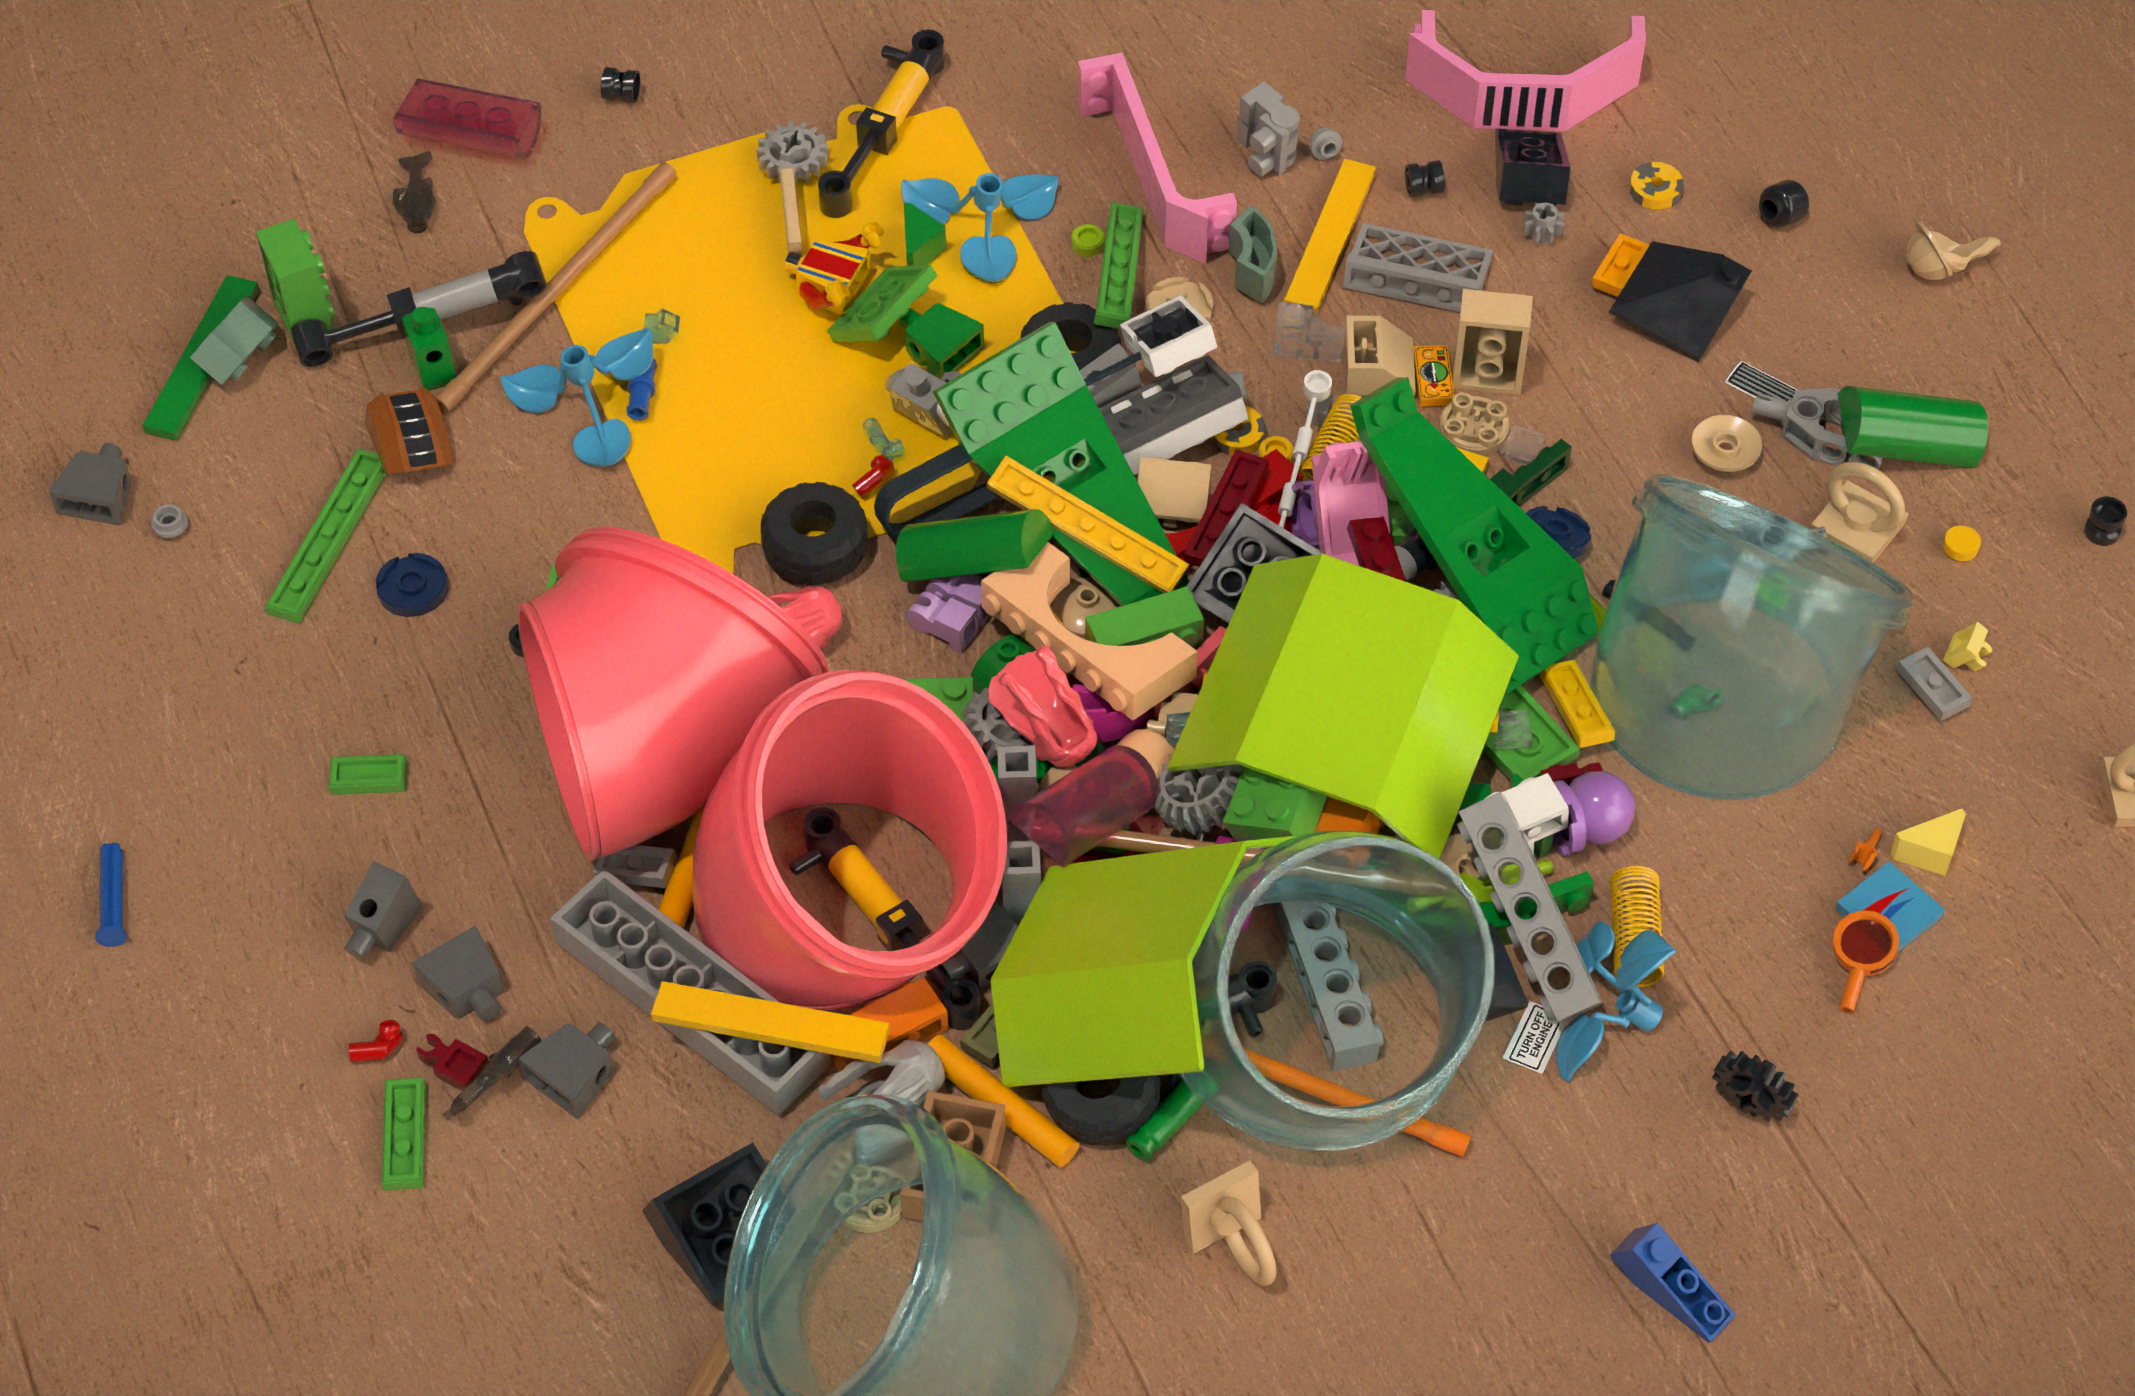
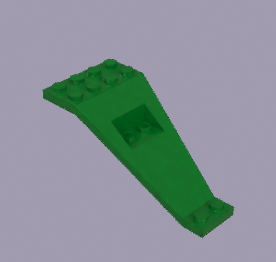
[1350,377,1600,695]

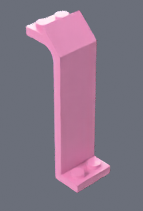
[1078,53,1237,264]

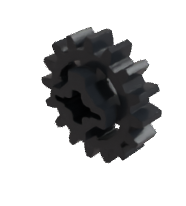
[1712,1051,1798,1121]

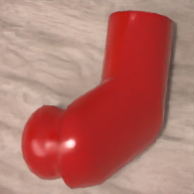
[852,455,894,499]
[349,1020,403,1062]

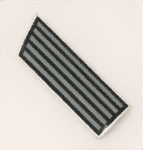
[1725,361,1797,401]

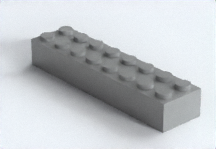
[550,869,832,1116]

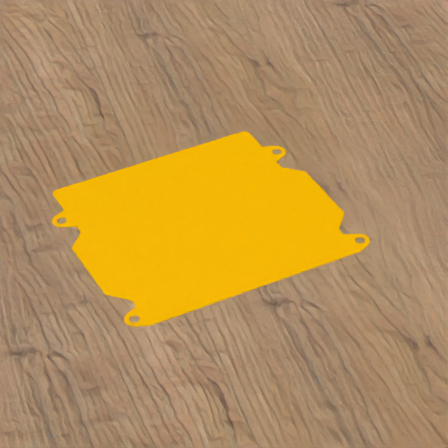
[524,104,1076,574]

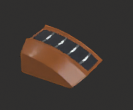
[365,387,454,474]

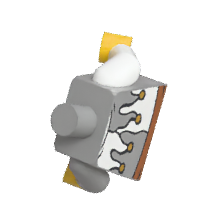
[885,357,953,440]

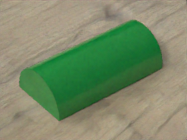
[1837,386,1988,468]
[896,509,1054,582]

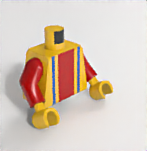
[784,221,884,316]

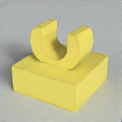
[1943,622,1992,671]

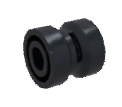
[600,67,641,103]
[1405,160,1445,197]
[2084,496,2127,546]

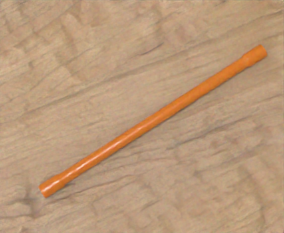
[1200,1030,1472,1157]

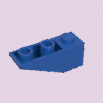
[1609,1223,1736,1343]

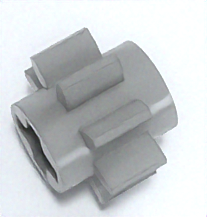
[1523,203,1564,244]

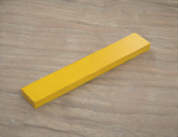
[1284,159,1376,316]
[986,456,1189,594]
[651,981,890,1063]

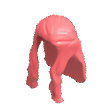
[768,586,842,648]
[988,645,1098,767]

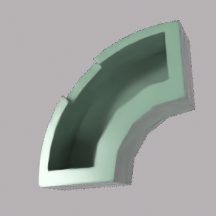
[1229,205,1277,303]
[190,296,279,385]

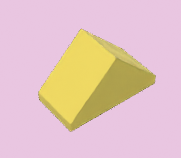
[1890,809,1966,876]

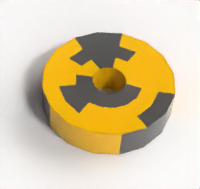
[1629,162,1684,210]
[1210,405,1265,455]

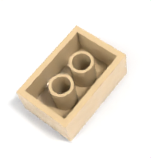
[1452,289,1533,395]

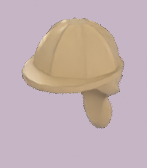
[1906,221,2001,280]

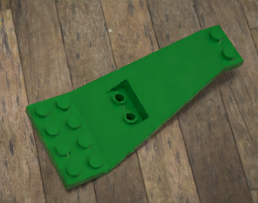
[932,322,1190,607]

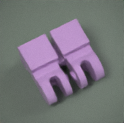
[906,574,991,654]

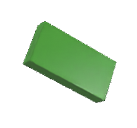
[329,754,407,795]

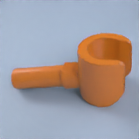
[1848,828,1883,872]

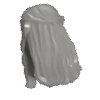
[818,1040,945,1156]

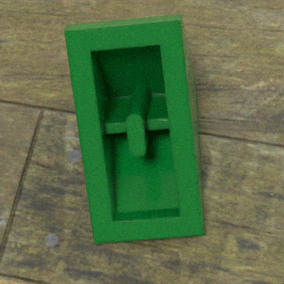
[904,203,946,266]

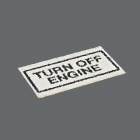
[1503,1001,1567,1074]

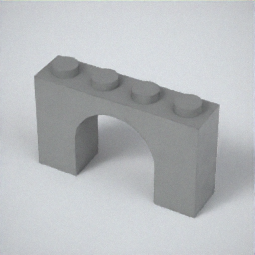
[997,745,1041,923]

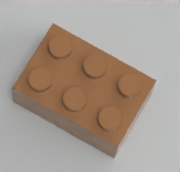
[900,1091,1006,1232]

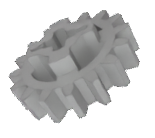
[756,121,829,184]
[962,688,1033,760]

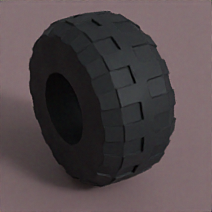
[1020,302,1121,371]
[761,482,868,586]
[1041,1075,1161,1146]

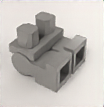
[1237,81,1299,177]

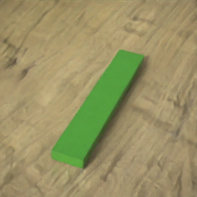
[1094,202,1144,329]
[265,448,386,624]

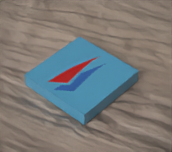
[1835,861,1945,955]

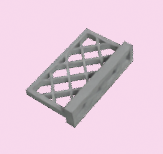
[1343,223,1493,312]

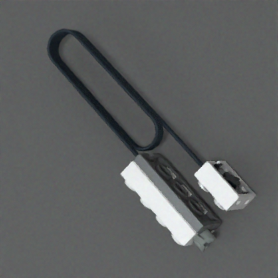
[874,295,1248,539]

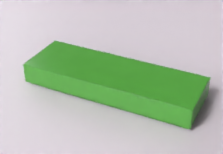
[382,1077,426,1191]

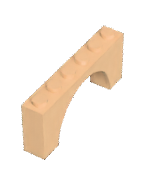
[981,542,1198,721]

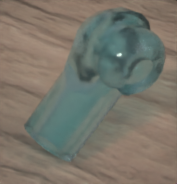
[863,418,904,461]

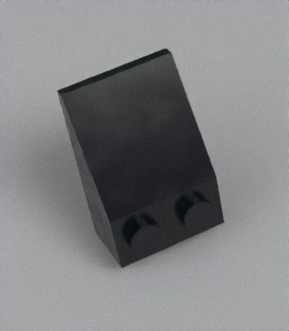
[1495,128,1571,206]

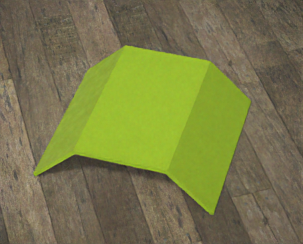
[1167,554,1519,866]
[991,834,1313,1087]

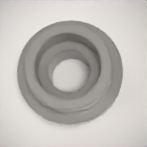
[1310,128,1342,160]
[151,504,188,538]

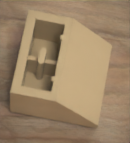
[1344,315,1416,396]
[1138,457,1212,534]

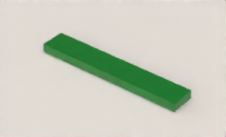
[142,275,260,441]

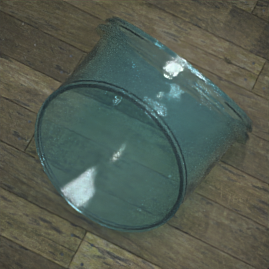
[1590,474,1913,800]
[1178,830,1494,1151]
[724,1094,1078,1396]

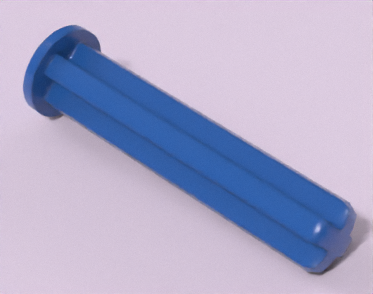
[95,842,127,947]

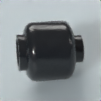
[1759,180,1809,227]

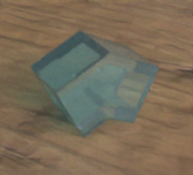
[644,308,680,344]

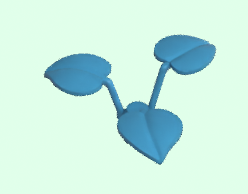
[901,173,1059,282]
[501,328,653,467]
[1556,922,1677,1083]

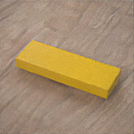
[1539,659,1615,748]

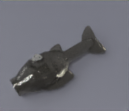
[392,151,436,233]
[442,1026,542,1120]

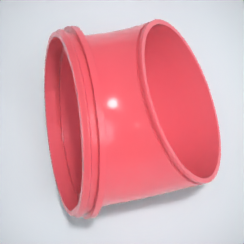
[517,527,829,861]
[692,670,1007,1010]

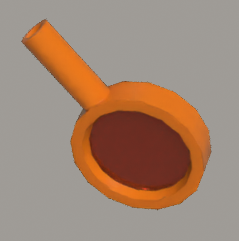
[1833,910,1899,1014]

